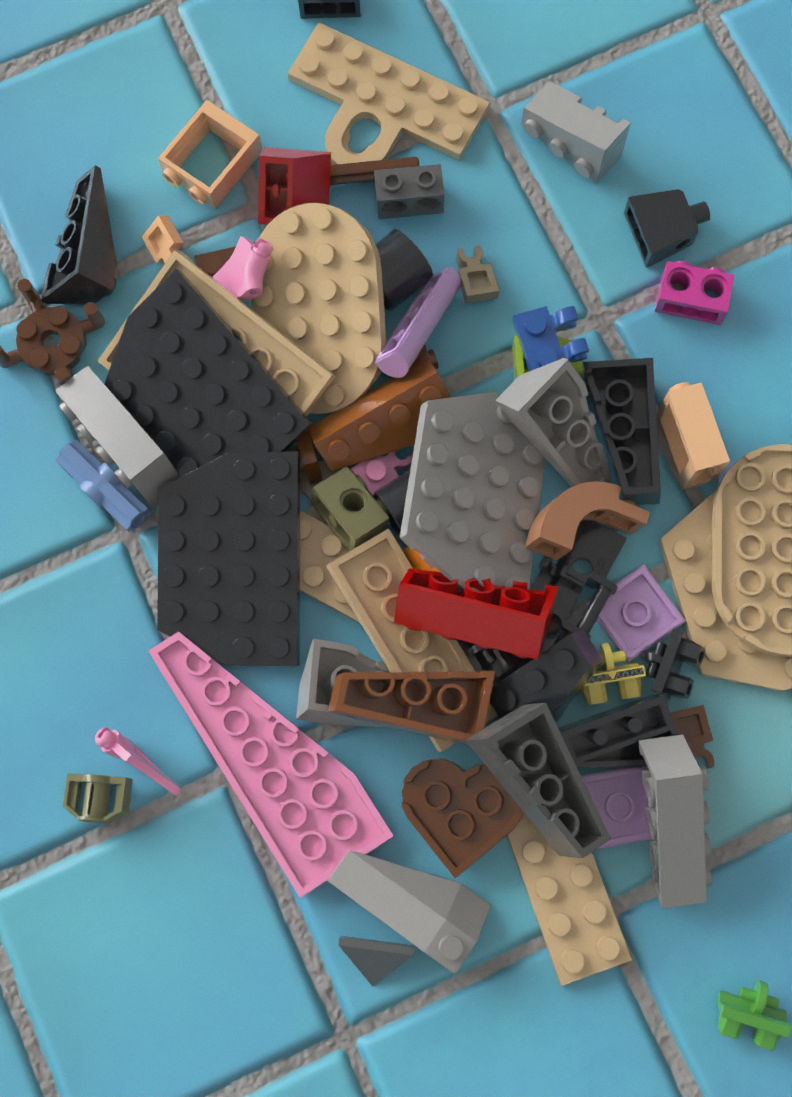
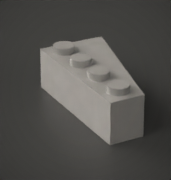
[55,365,180,510]
[639,735,712,909]

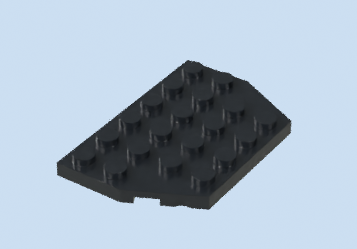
[104,269,314,478]
[157,451,300,666]

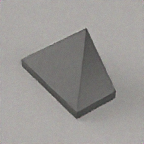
[338,936,415,986]

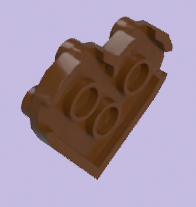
[401,758,524,878]

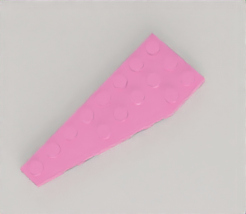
[148,632,394,898]

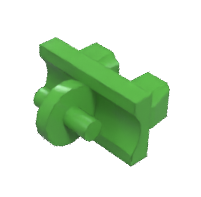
[717,980,792,1051]

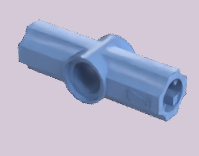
[56,440,150,532]

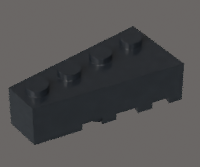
[582,358,661,505]

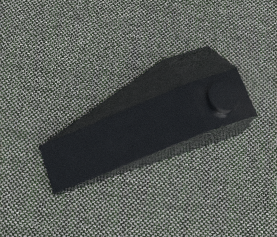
[41,165,117,305]

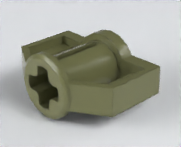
[63,774,133,824]

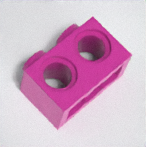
[654,261,735,325]

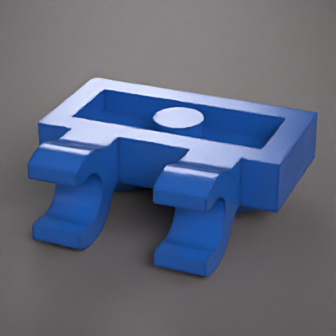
[512,306,589,371]

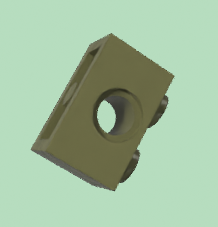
[311,467,390,551]

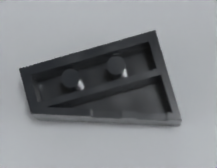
[489,630,603,723]
[558,694,678,768]

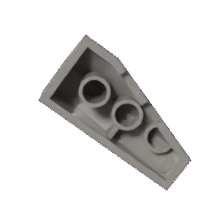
[495,358,612,487]
[296,639,396,729]
[327,850,491,974]

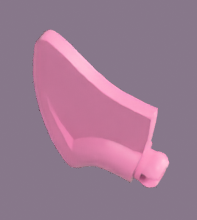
[213,236,273,301]
[95,727,182,796]

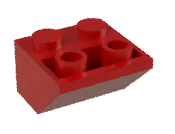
[258,147,332,225]

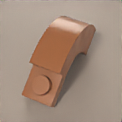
[525,481,650,560]

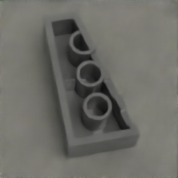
[466,703,611,858]

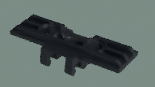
[507,520,627,669]

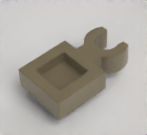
[456,245,500,304]

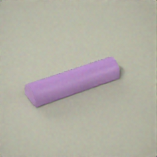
[375,266,461,378]

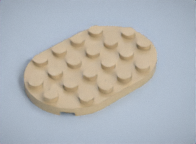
[251,203,386,414]
[712,444,792,657]

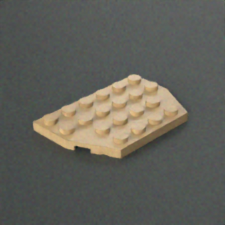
[659,489,792,692]

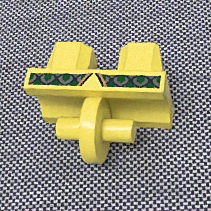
[582,643,646,705]

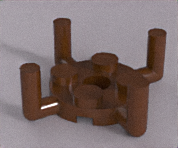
[0,279,105,385]

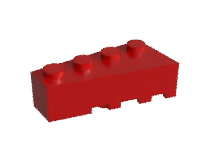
[394,568,559,660]

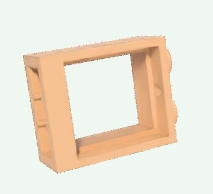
[158,100,262,209]
[656,382,730,490]

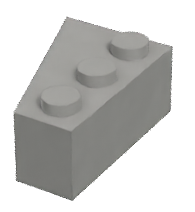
[521,81,631,183]

